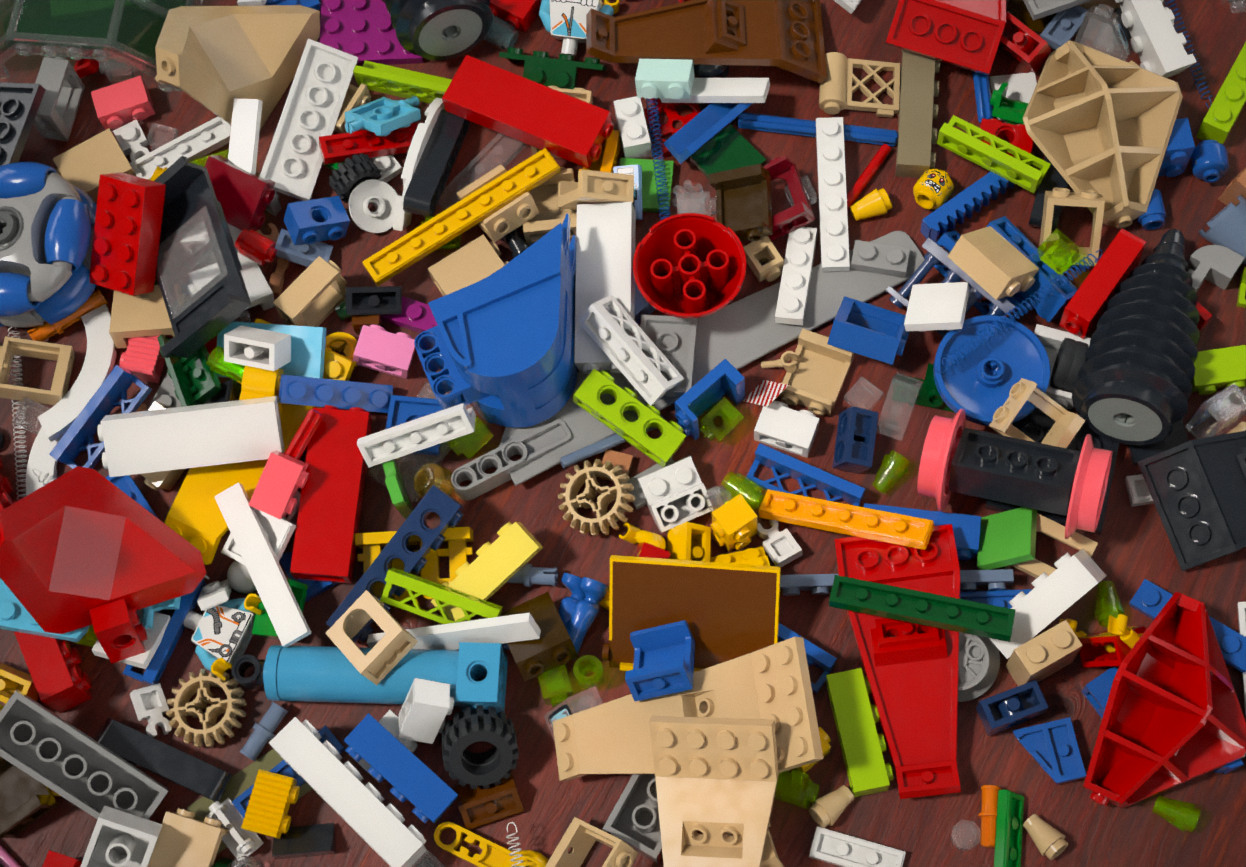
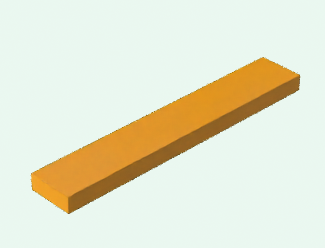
[758,489,934,550]

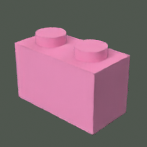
[353,325,415,379]

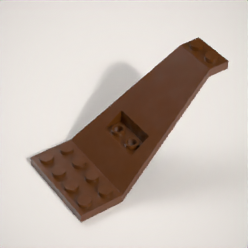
[586,0,827,84]

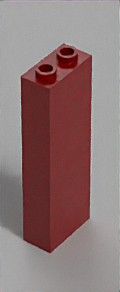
[442,55,614,169]
[290,405,373,584]

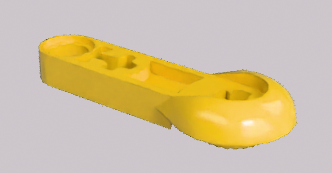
[434,822,549,867]

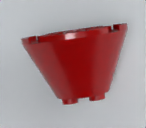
[633,213,746,318]

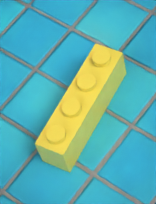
[431,522,543,622]

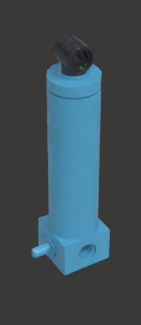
[231,642,508,713]

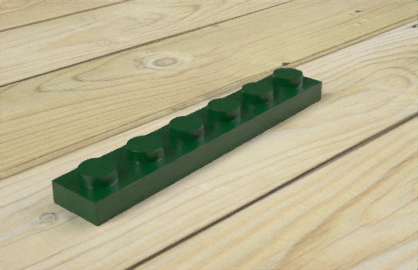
[829,575,1016,642]

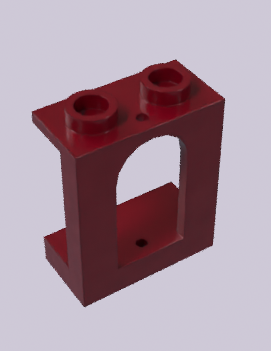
[763,155,815,241]

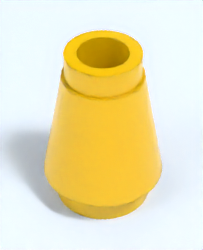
[850,188,892,221]

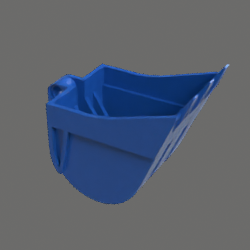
[414,214,577,428]

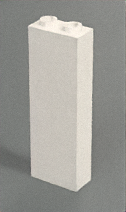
[574,202,636,374]
[97,396,285,477]

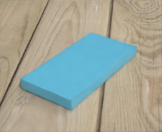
[215,322,326,378]

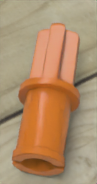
[978,785,1001,848]

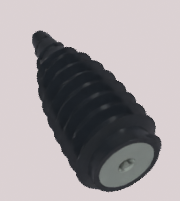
[385,0,493,61]
[1072,229,1200,445]

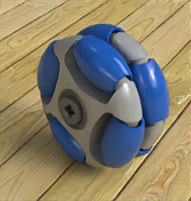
[0,162,97,328]

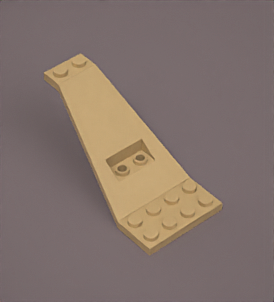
[553,637,823,781]
[649,716,779,867]

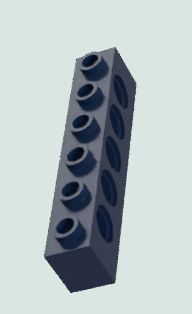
[326,485,464,644]

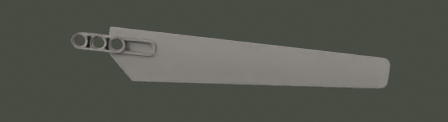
[451,231,925,501]

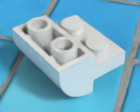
[637,456,715,532]

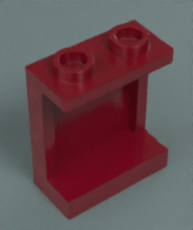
[205,155,275,231]

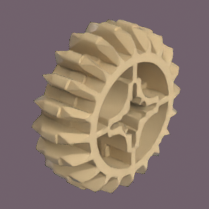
[558,459,635,536]
[166,669,247,748]

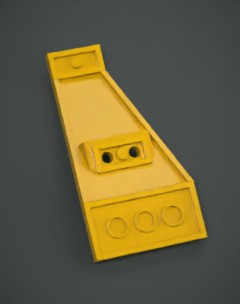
[165,319,356,565]

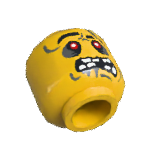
[913,169,954,209]

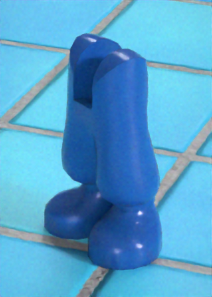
[558,573,609,660]

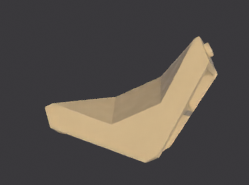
[155,5,320,130]
[1023,40,1183,228]

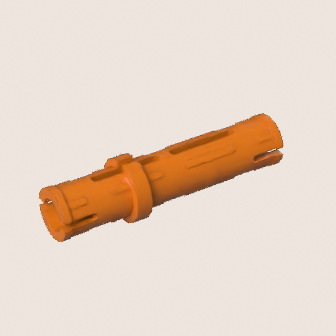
[27,289,108,342]

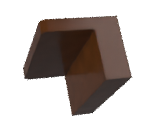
[455,769,524,830]

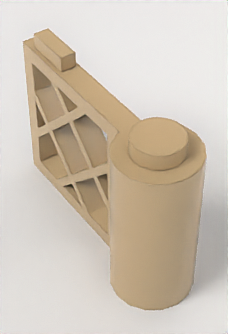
[819,52,900,118]

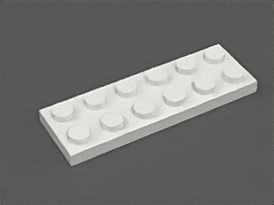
[260,39,358,201]

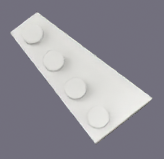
[1115,0,1197,78]
[989,549,1107,659]

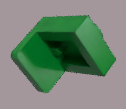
[990,82,1029,124]

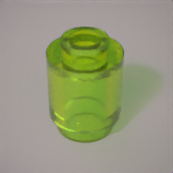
[719,471,764,510]
[573,655,605,690]

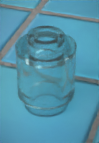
[483,14,519,50]

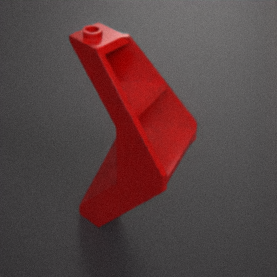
[0,466,207,634]
[1083,592,1246,809]

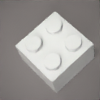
[80,805,163,867]

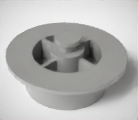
[925,632,1000,702]

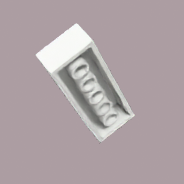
[269,717,428,867]

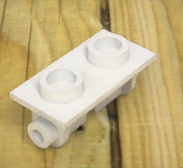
[205,797,264,863]

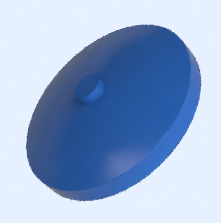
[933,315,1050,426]

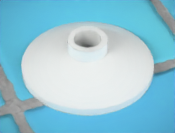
[349,179,397,233]

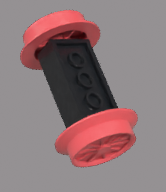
[917,409,1112,539]

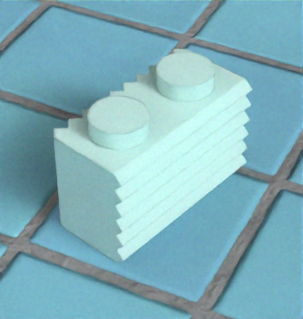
[635,59,695,100]

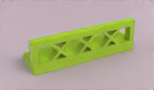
[353,60,452,104]
[937,115,1051,193]
[380,567,503,624]

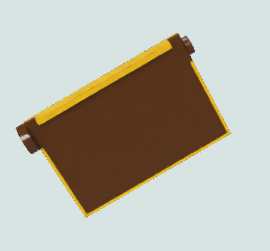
[602,555,781,672]

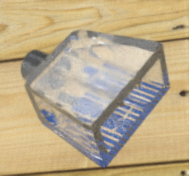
[1185,384,1246,439]

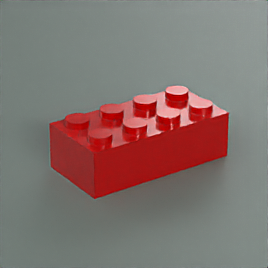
[89,172,166,296]

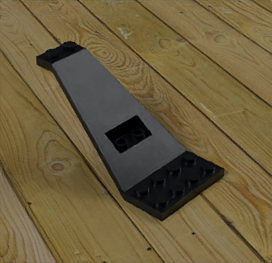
[1137,431,1246,571]

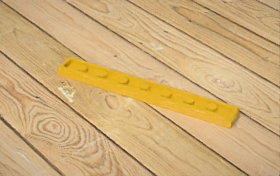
[362,148,561,286]

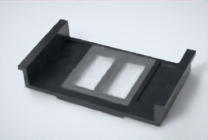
[154,156,251,358]

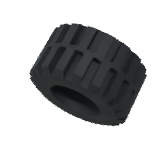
[442,705,519,789]

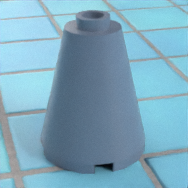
[1198,194,1246,266]

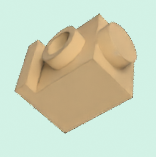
[743,236,784,282]

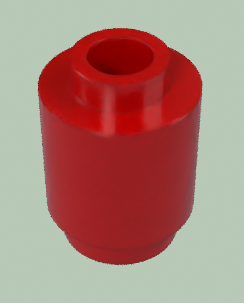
[235,229,278,266]

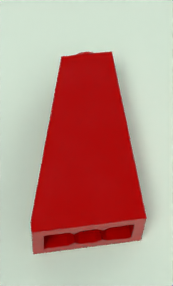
[1059,229,1147,339]

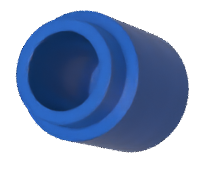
[1138,189,1166,230]

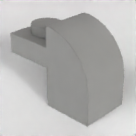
[1186,245,1245,292]

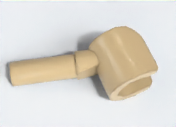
[761,351,798,373]

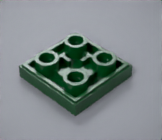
[690,124,766,179]

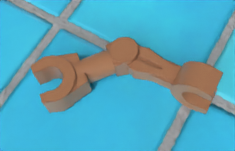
[256,223,291,294]

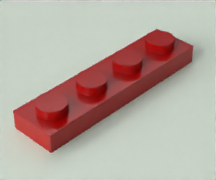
[319,122,424,165]

